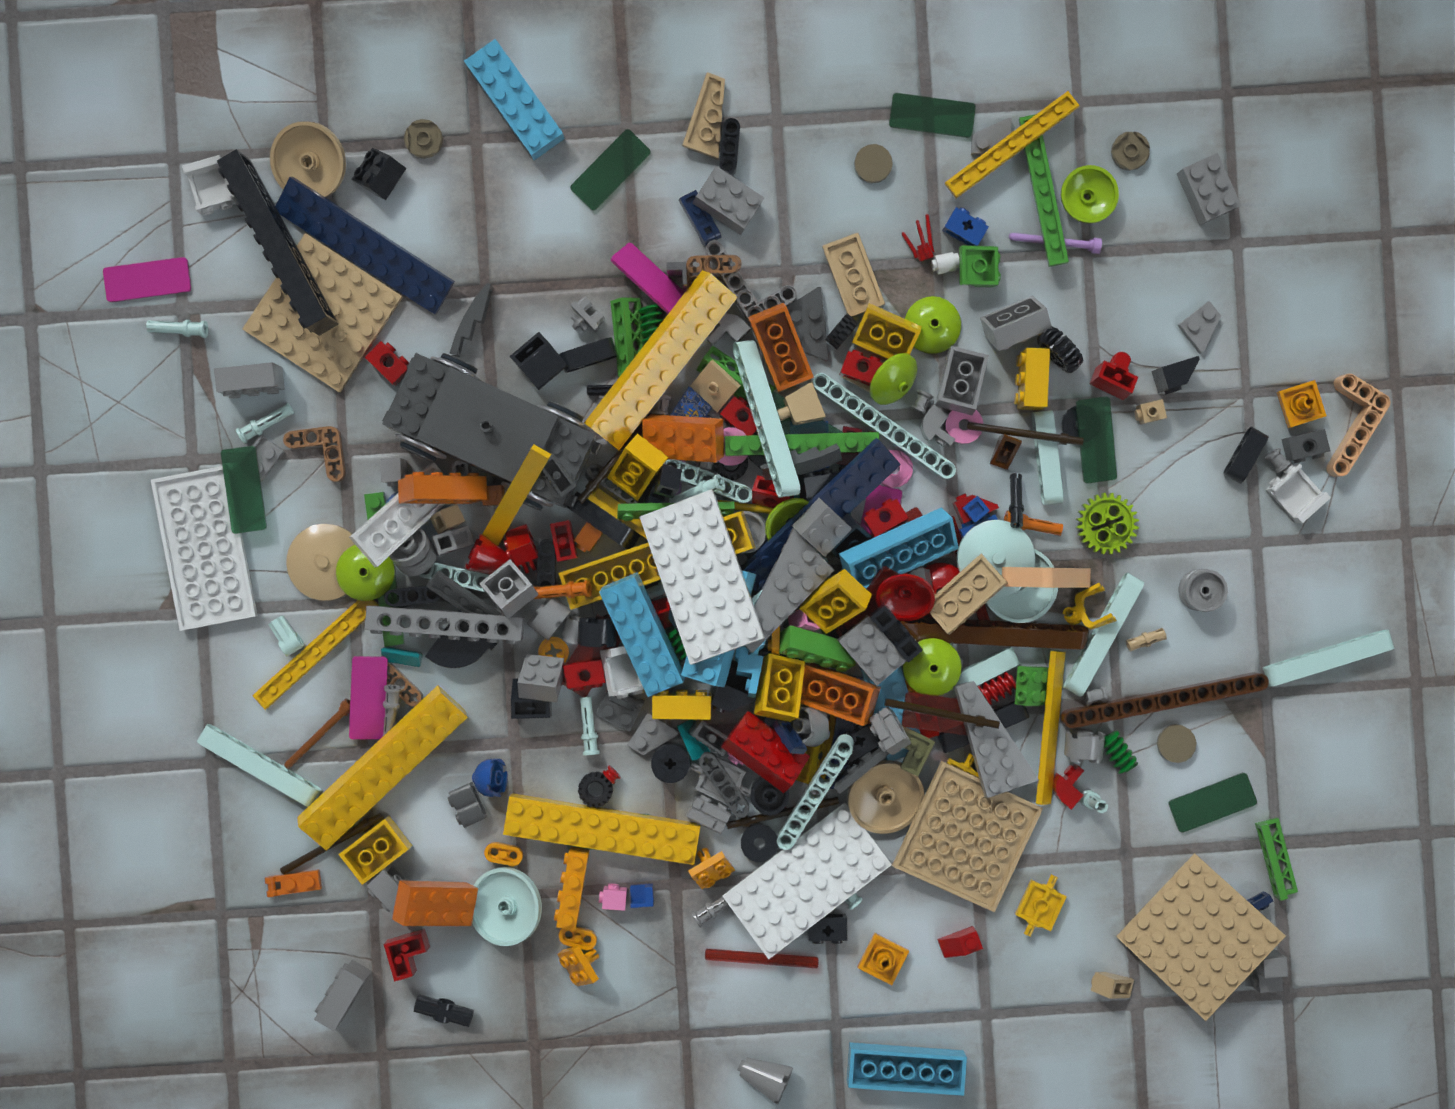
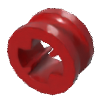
[602,765,621,784]

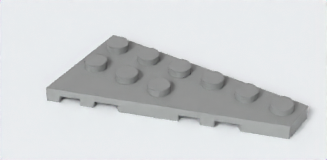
[745,528,834,653]
[954,681,1039,798]

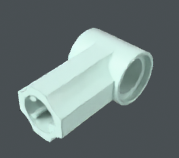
[268,615,305,656]

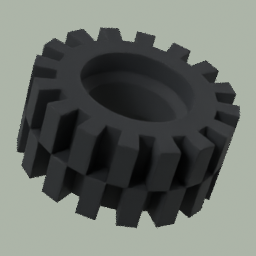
[825,313,859,350]
[714,457,748,481]
[578,771,613,808]

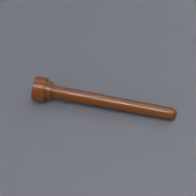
[284,698,350,769]

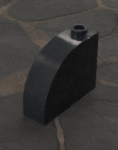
[425,609,498,668]

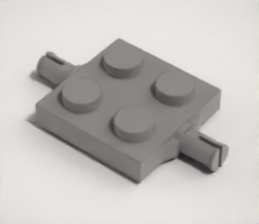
[689,756,751,805]

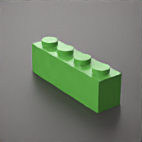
[779,625,855,672]

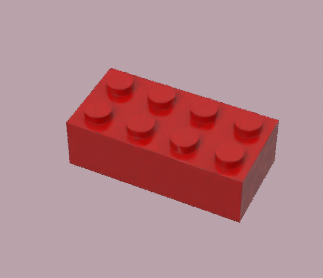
[721,711,810,793]

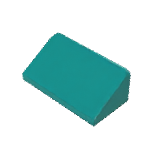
[381,647,423,667]
[677,719,710,761]

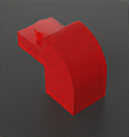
[1053,763,1085,810]

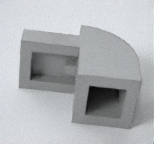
[707,314,751,346]
[921,404,955,447]
[432,526,474,556]

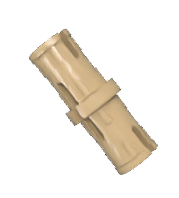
[1126,628,1167,652]

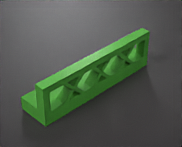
[610,297,644,377]
[696,346,776,405]
[1255,817,1298,901]

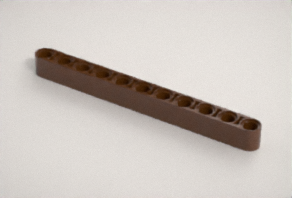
[885,617,1089,650]
[1060,672,1269,728]

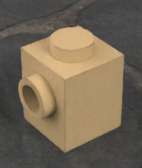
[1134,399,1167,425]
[430,504,465,534]

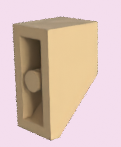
[1091,972,1134,999]

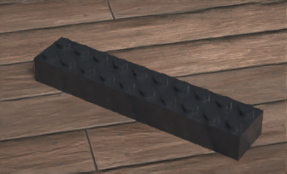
[217,149,339,336]

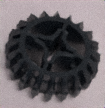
[1037,326,1084,373]

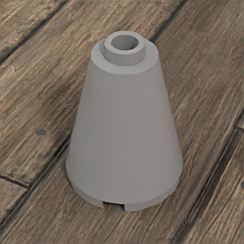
[738,1057,793,1105]

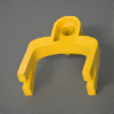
[1063,583,1117,630]

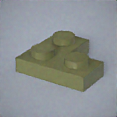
[900,725,935,776]

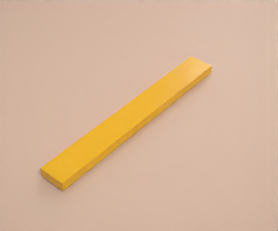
[945,91,1080,199]
[482,444,551,545]
[252,600,379,710]
[1036,651,1066,805]

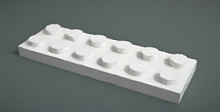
[349,463,444,567]

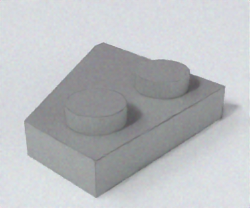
[971,118,1012,155]
[1178,301,1221,354]

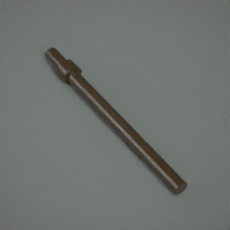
[576,413,651,504]
[967,422,1084,446]
[884,698,1000,729]
[726,796,839,829]
[280,813,385,875]

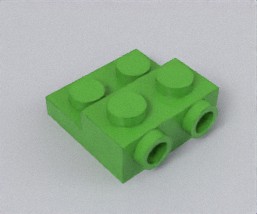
[959,245,1001,287]
[1015,666,1049,706]

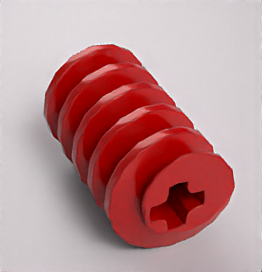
[978,672,1016,706]

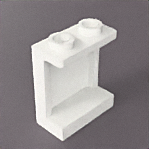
[182,155,237,215]
[1266,463,1331,524]
[600,645,644,699]

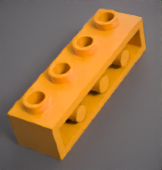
[554,847,590,930]

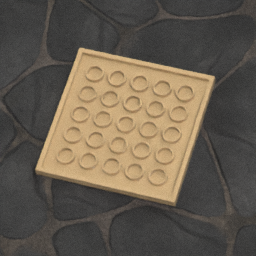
[242,233,403,393]
[892,761,1043,912]
[1116,853,1286,1021]

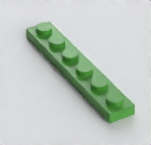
[617,502,735,521]

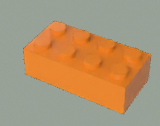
[748,303,814,392]
[642,414,724,463]
[398,472,487,504]
[800,663,881,726]
[392,881,478,926]

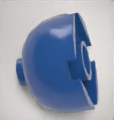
[472,759,508,797]

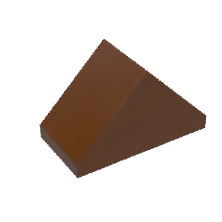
[990,434,1022,470]

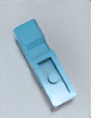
[735,640,766,698]

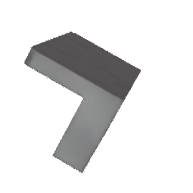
[667,262,687,291]

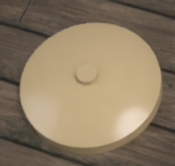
[270,121,346,198]
[286,524,364,601]
[847,760,924,834]

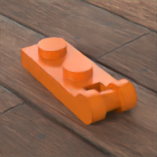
[265,869,322,897]

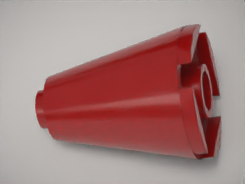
[464,534,521,575]

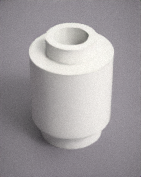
[931,252,959,275]
[562,615,582,644]

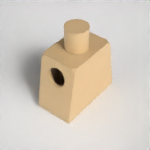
[777,382,825,425]

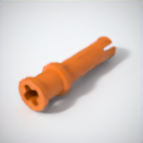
[1003,510,1063,536]
[534,580,592,599]

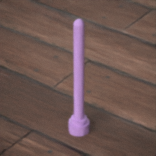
[1009,233,1102,254]

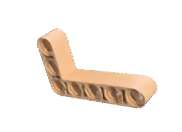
[1326,374,1390,477]
[1002,567,1091,588]

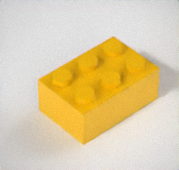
[852,303,922,359]
[1014,348,1050,411]
[607,434,668,501]
[799,569,872,634]
[754,653,805,722]
[652,689,711,720]
[338,815,413,885]

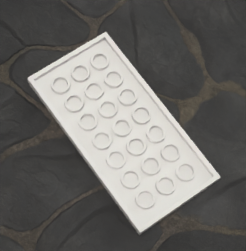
[151,465,258,631]
[640,489,765,665]
[723,803,892,959]

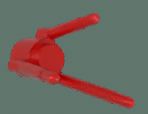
[902,214,935,262]

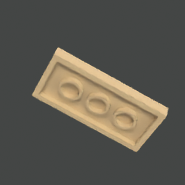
[822,233,885,317]
[929,554,1008,635]

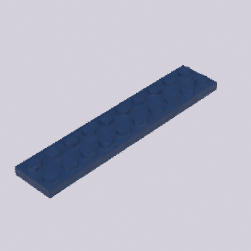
[275,177,455,315]
[740,438,901,593]

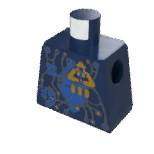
[671,386,713,418]

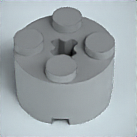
[527,597,571,640]
[790,706,830,747]
[1064,729,1105,763]

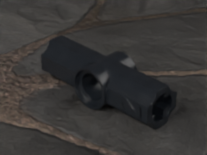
[413,994,474,1027]

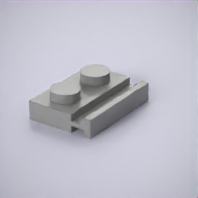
[238,435,284,482]

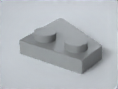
[627,712,679,755]

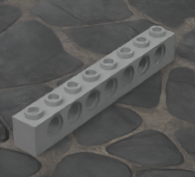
[365,605,525,644]

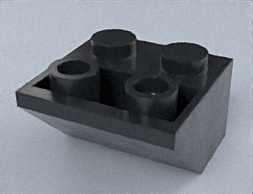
[351,148,407,200]
[509,332,568,390]
[511,678,552,719]

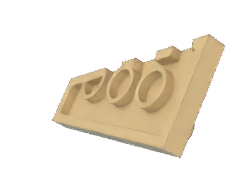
[682,72,725,160]

